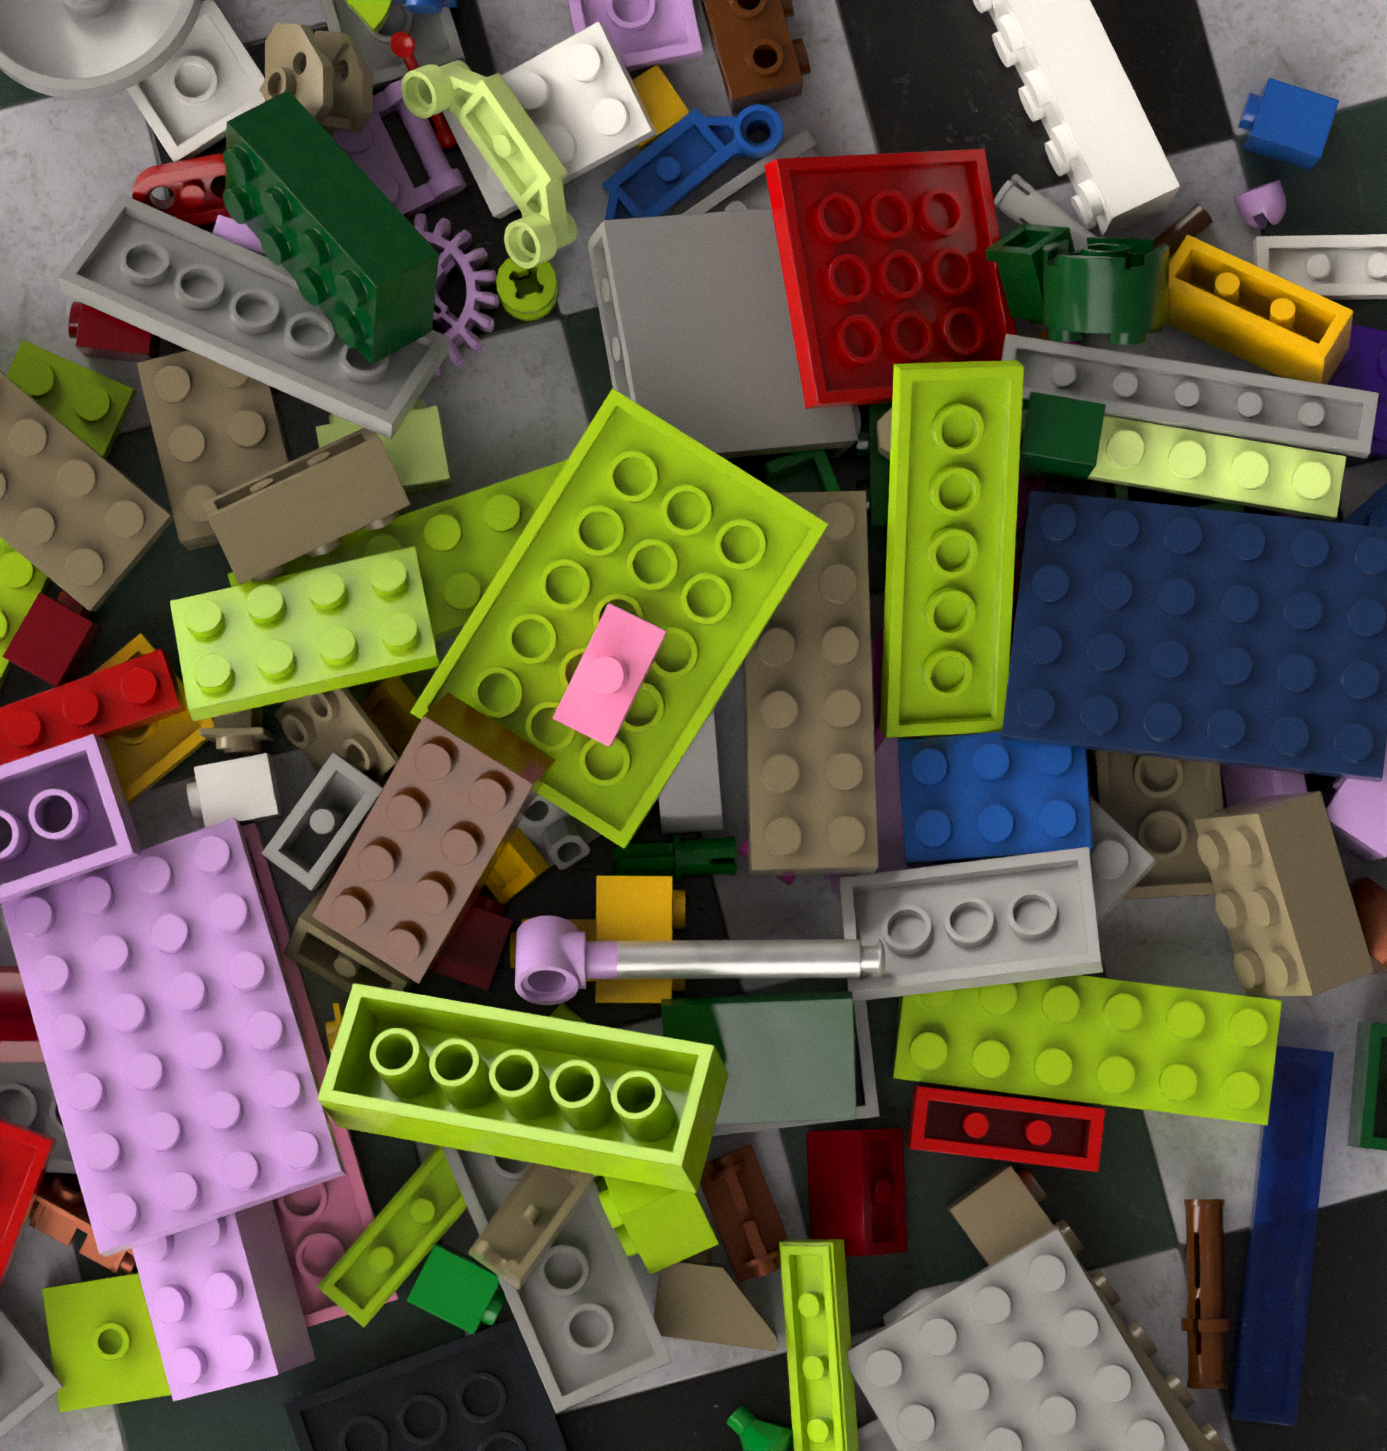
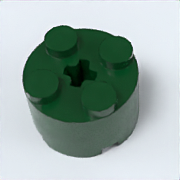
[1043,237,1169,345]

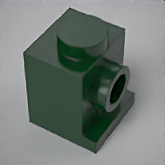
[985,224,1075,325]

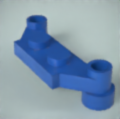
[602,104,783,220]

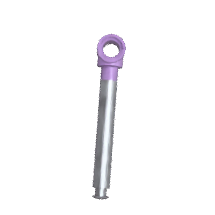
[515,916,885,1005]

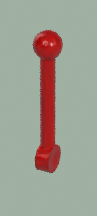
[389,31,457,149]

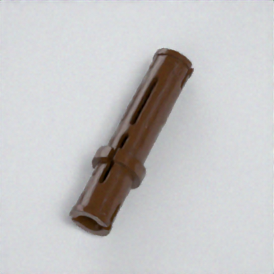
[1181,1199,1231,1389]

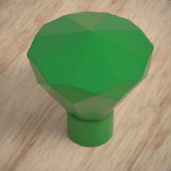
[727,1406,793,1451]

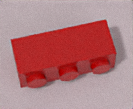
[906,1085,1105,1172]

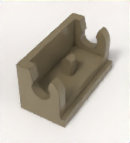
[468,1163,595,1290]

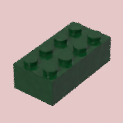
[223,90,439,365]

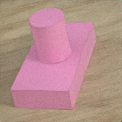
[552,603,668,747]

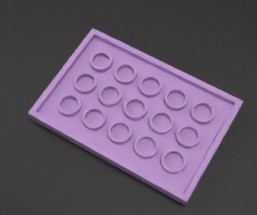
[0,818,346,1257]

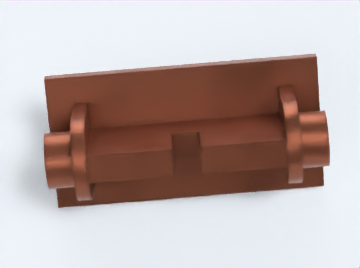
[700,1144,788,1283]
[28,1172,136,1274]

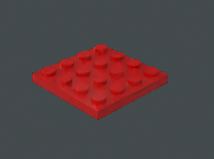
[764,149,1017,410]

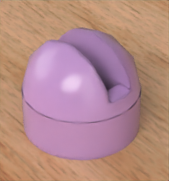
[1233,180,1286,230]

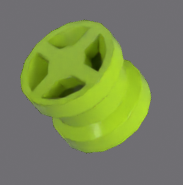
[496,258,559,321]

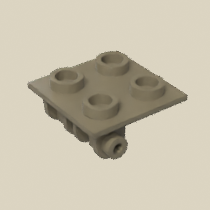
[274,688,400,786]

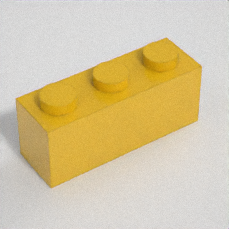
[1167,234,1353,385]

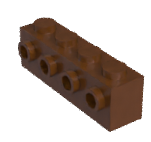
[700,0,811,114]

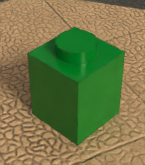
[406,1241,506,1335]

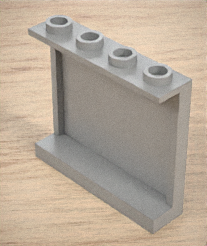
[587,208,861,459]

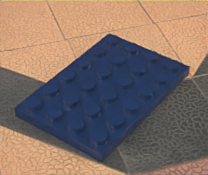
[1002,490,1387,782]

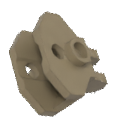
[259,23,373,137]

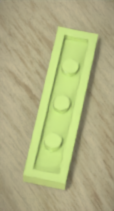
[1087,415,1346,521]

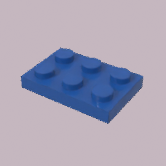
[898,732,1094,866]

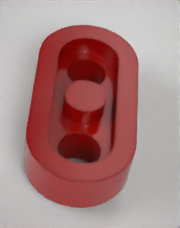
[132,154,233,226]

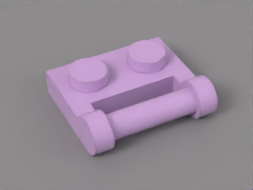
[332,78,467,218]

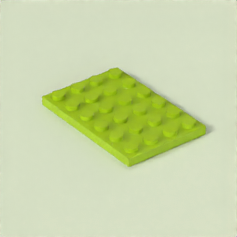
[410,388,829,849]

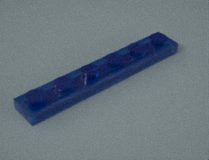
[1230,1046,1334,1426]

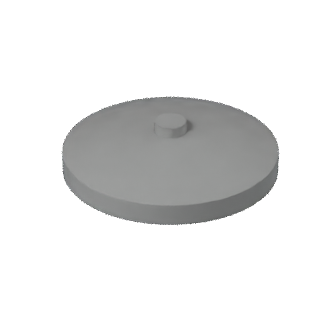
[0,0,203,99]

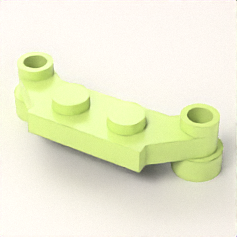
[401,60,577,269]

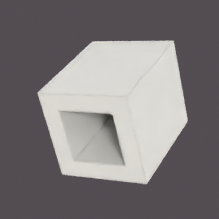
[187,753,285,828]

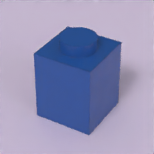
[1238,78,1339,171]

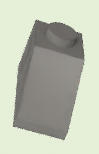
[262,752,384,891]

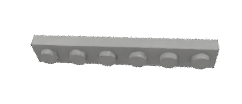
[1001,334,1379,458]

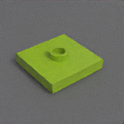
[42,1273,171,1413]

